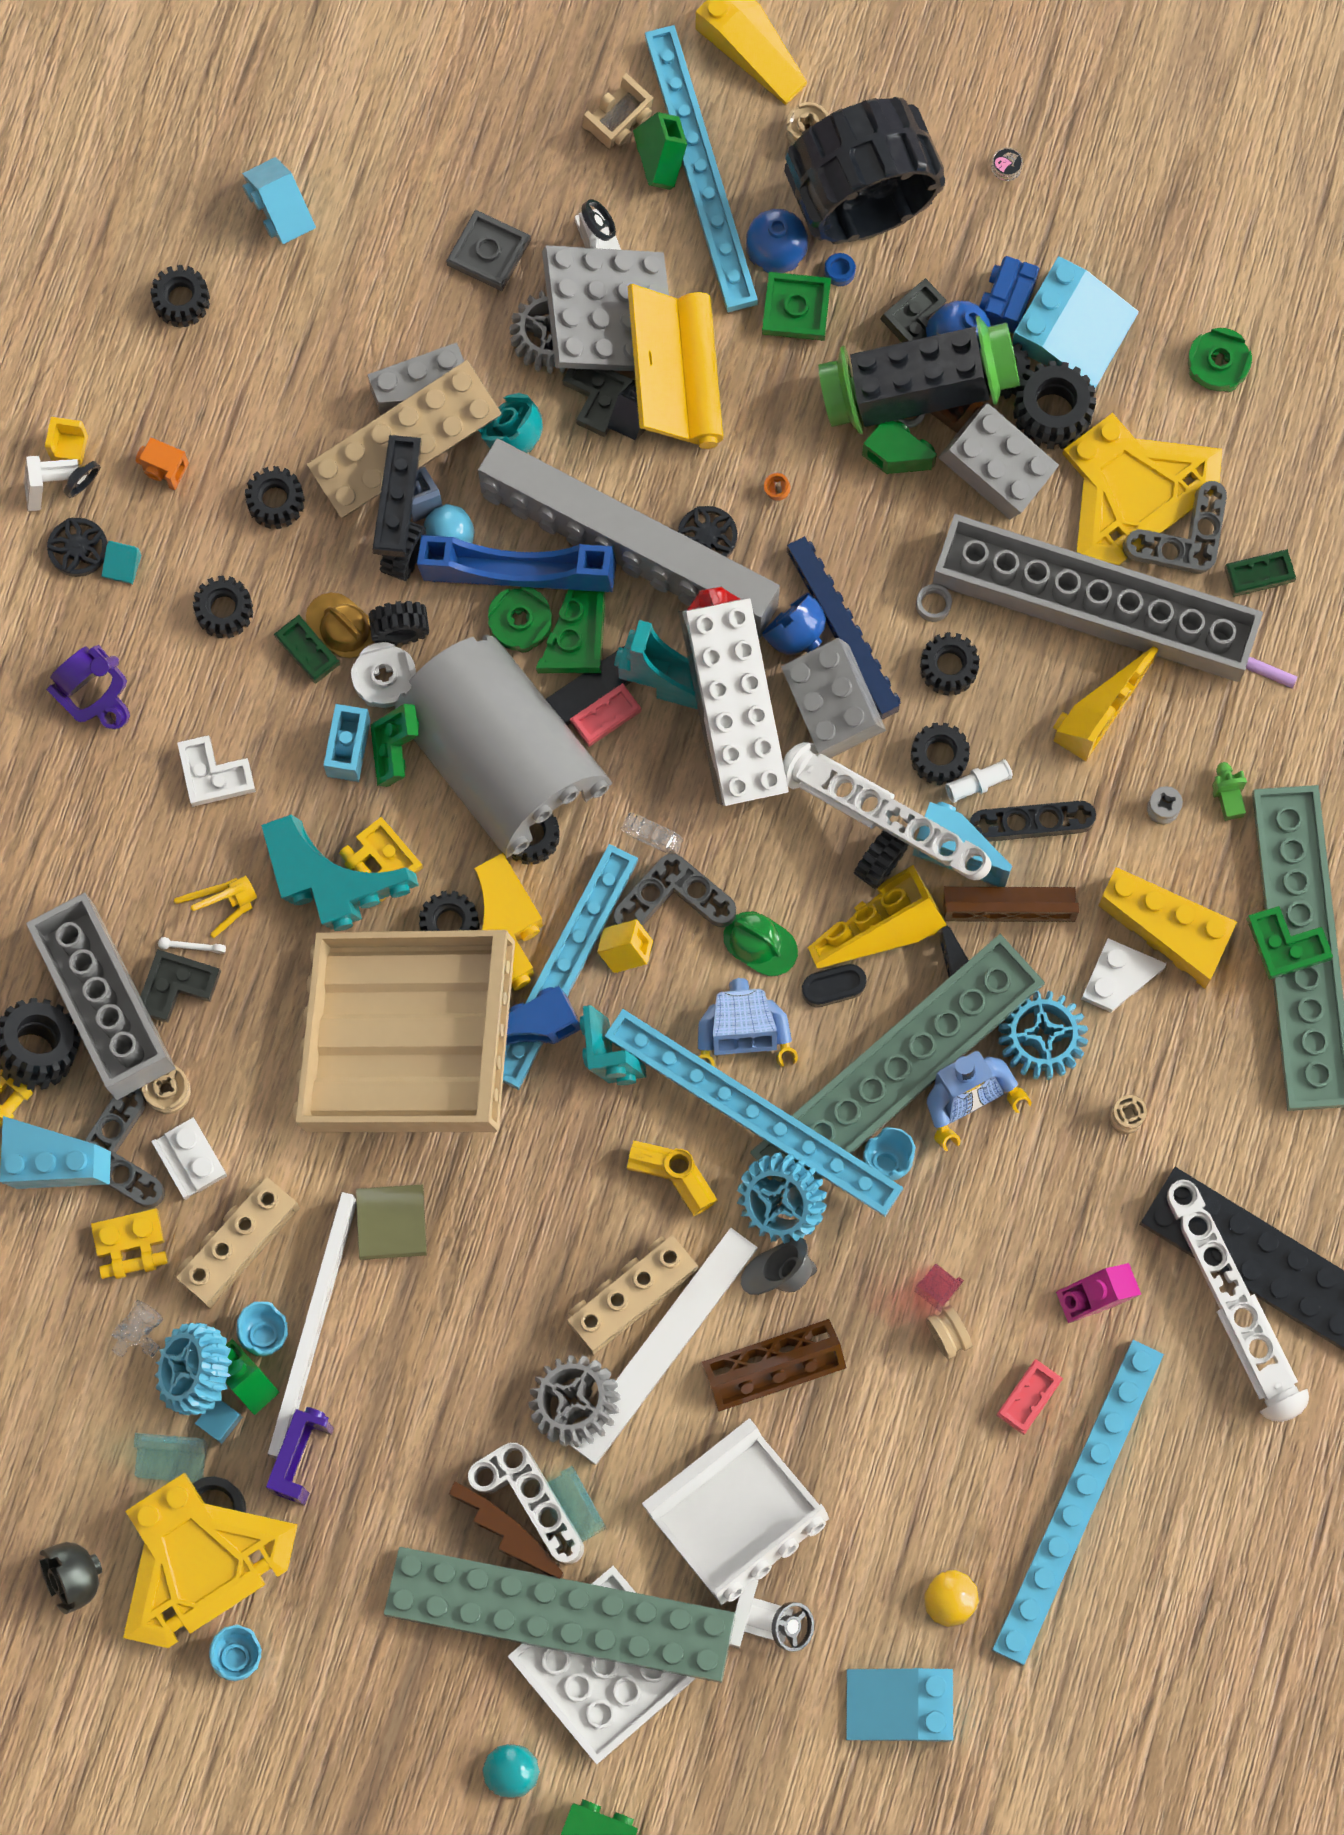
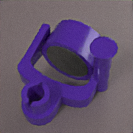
[46,645,130,729]

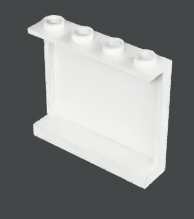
[642,1418,829,1605]

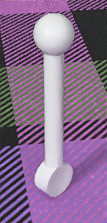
[158,937,226,954]

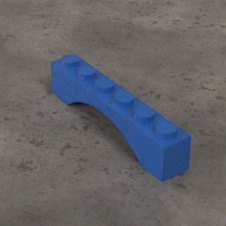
[417,535,617,592]
[506,986,581,1046]

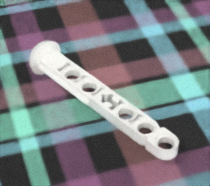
[783,742,991,880]
[1167,1180,1309,1422]

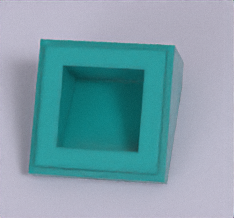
[102,541,142,585]

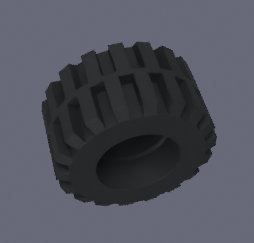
[1013,361,1096,449]
[0,998,80,1090]

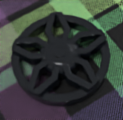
[678,506,738,558]
[47,517,108,577]

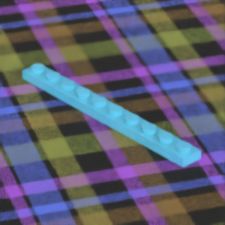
[645,25,758,313]
[605,1009,903,1217]
[992,1340,1164,1666]

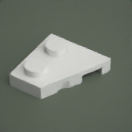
[1081,938,1166,1013]

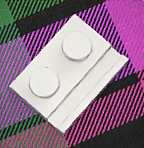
[151,1117,227,1200]

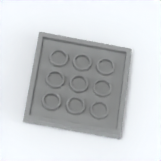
[542,245,669,371]

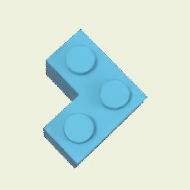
[242,157,316,244]

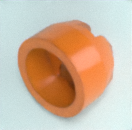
[764,473,791,501]

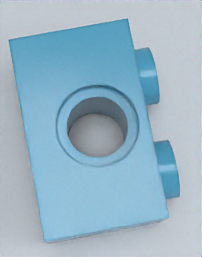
[323,704,371,782]

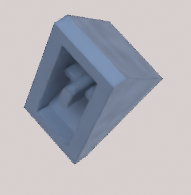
[411,467,442,522]

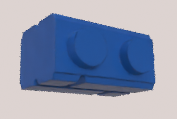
[979,256,1040,333]

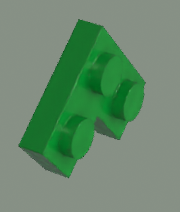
[370,704,419,787]
[1246,906,1333,980]

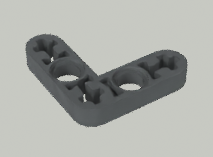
[1123,481,1227,574]
[614,854,736,927]
[85,1089,165,1208]

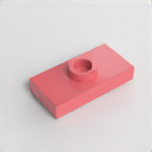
[570,683,642,747]
[996,1359,1063,1435]

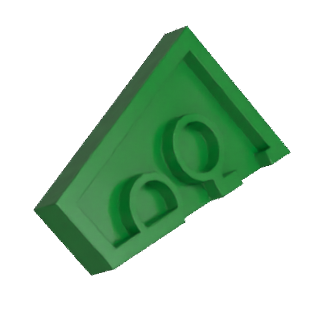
[536,590,605,674]

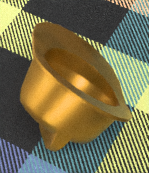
[306,592,374,658]

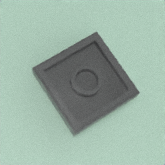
[446,209,531,291]

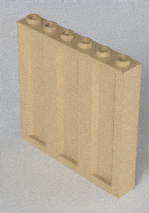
[293,930,515,1132]

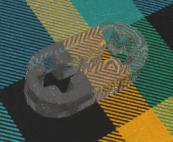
[621,813,683,854]

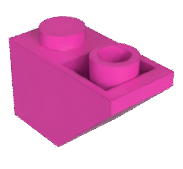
[1056,1263,1141,1323]

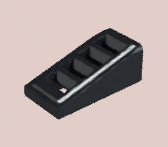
[939,925,969,978]

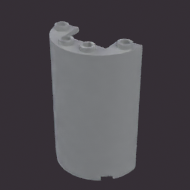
[395,635,612,858]

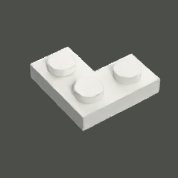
[177,735,256,807]

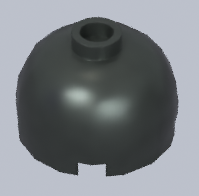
[39,1542,102,1614]

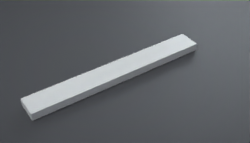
[268,1192,357,1459]
[569,1228,758,1465]

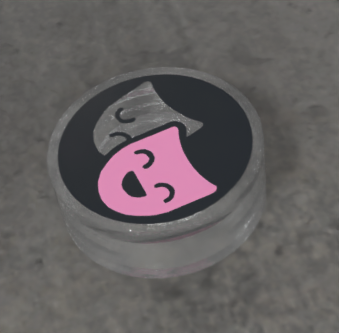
[991,148,1023,181]

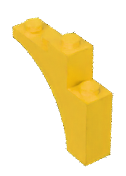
[474,853,543,991]

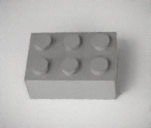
[938,402,1059,520]
[781,638,886,758]

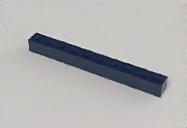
[787,536,901,720]

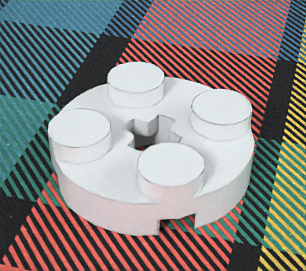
[351,642,416,708]

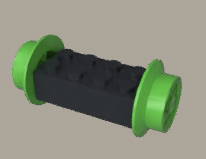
[818,316,1020,434]

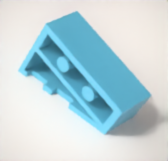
[0,1116,111,1189]

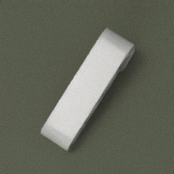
[468,1442,584,1564]

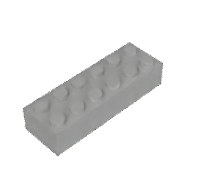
[26,892,176,1100]

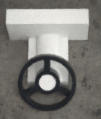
[575,199,621,250]
[24,456,101,511]
[730,1579,814,1652]

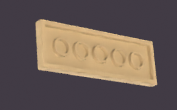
[307,360,503,519]

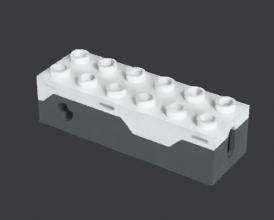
[678,586,789,806]

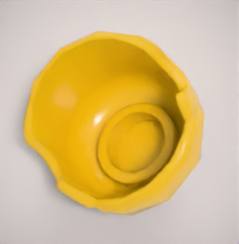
[924,1570,979,1627]

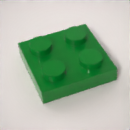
[762,272,831,341]

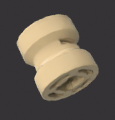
[1110,1095,1147,1134]

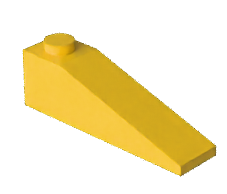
[695,0,807,105]
[808,865,947,969]

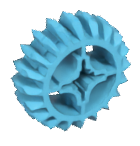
[998,991,1088,1080]
[737,1152,827,1244]
[154,1323,232,1415]

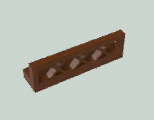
[944,886,1079,922]
[702,1319,847,1412]

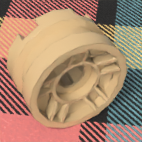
[786,102,829,145]
[142,1065,191,1114]
[926,1305,973,1360]

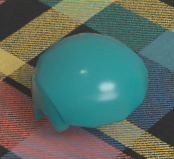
[482,1744,540,1798]

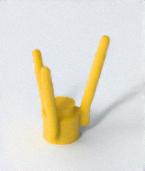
[174,875,257,938]

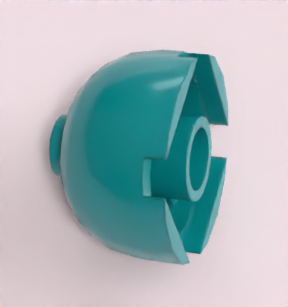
[478,393,543,453]

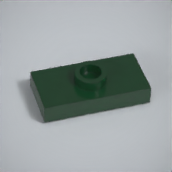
[1224,549,1297,597]
[274,615,340,684]

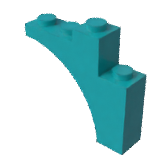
[614,620,698,710]
[261,814,419,931]

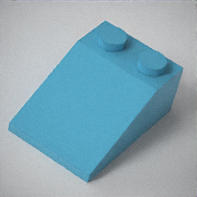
[913,802,1012,887]
[846,1668,953,1742]

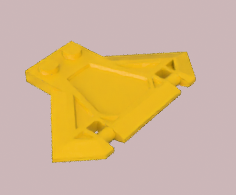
[1063,413,1222,566]
[123,1473,298,1648]

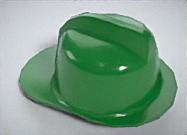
[723,911,798,976]

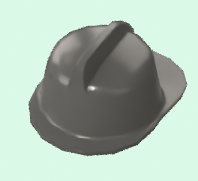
[741,1237,817,1295]

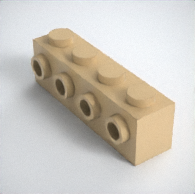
[176,1177,300,1309]
[567,1235,698,1356]

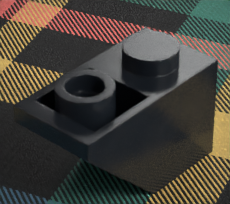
[607,379,646,441]

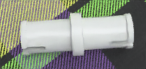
[945,759,1013,803]

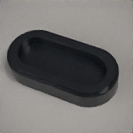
[802,964,867,1007]

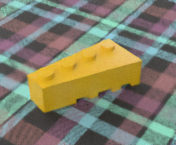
[1098,867,1237,989]

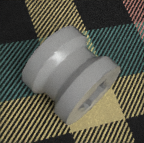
[1147,786,1183,825]

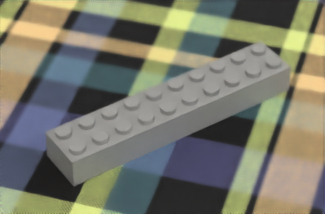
[478,438,780,639]
[932,514,1263,682]

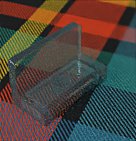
[134,1433,207,1482]
[539,1466,606,1548]

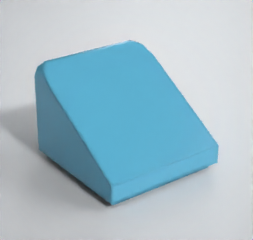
[195,1400,243,1444]

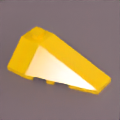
[1053,646,1159,761]

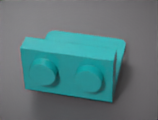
[580,1005,647,1085]

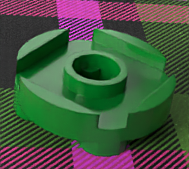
[1188,328,1252,392]
[488,587,552,653]

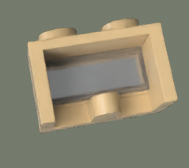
[582,73,653,150]

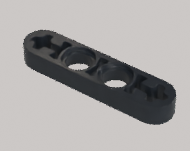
[970,801,1096,842]

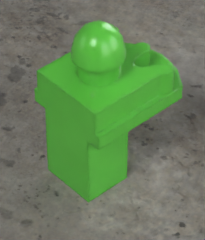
[1212,762,1247,821]

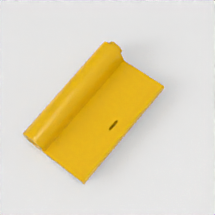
[627,284,724,449]

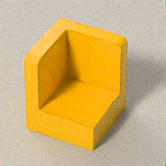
[45,417,88,465]
[597,919,653,973]

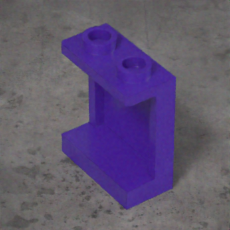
[266,1407,334,1506]

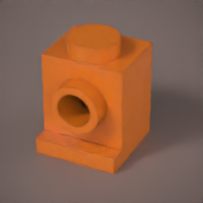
[136,437,189,490]

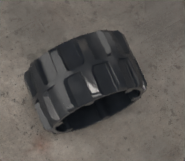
[784,97,945,244]

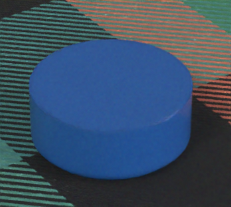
[824,253,856,286]

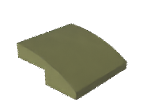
[356,1184,427,1260]

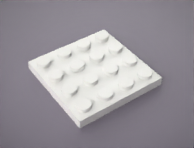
[508,1566,696,1764]

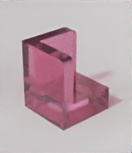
[914,1264,964,1312]

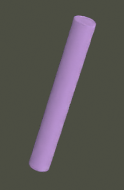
[1246,657,1297,689]

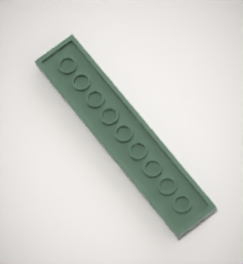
[1252,785,1344,1111]
[750,933,1045,1195]
[384,1547,736,1683]

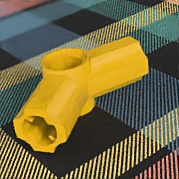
[627,1140,718,1217]

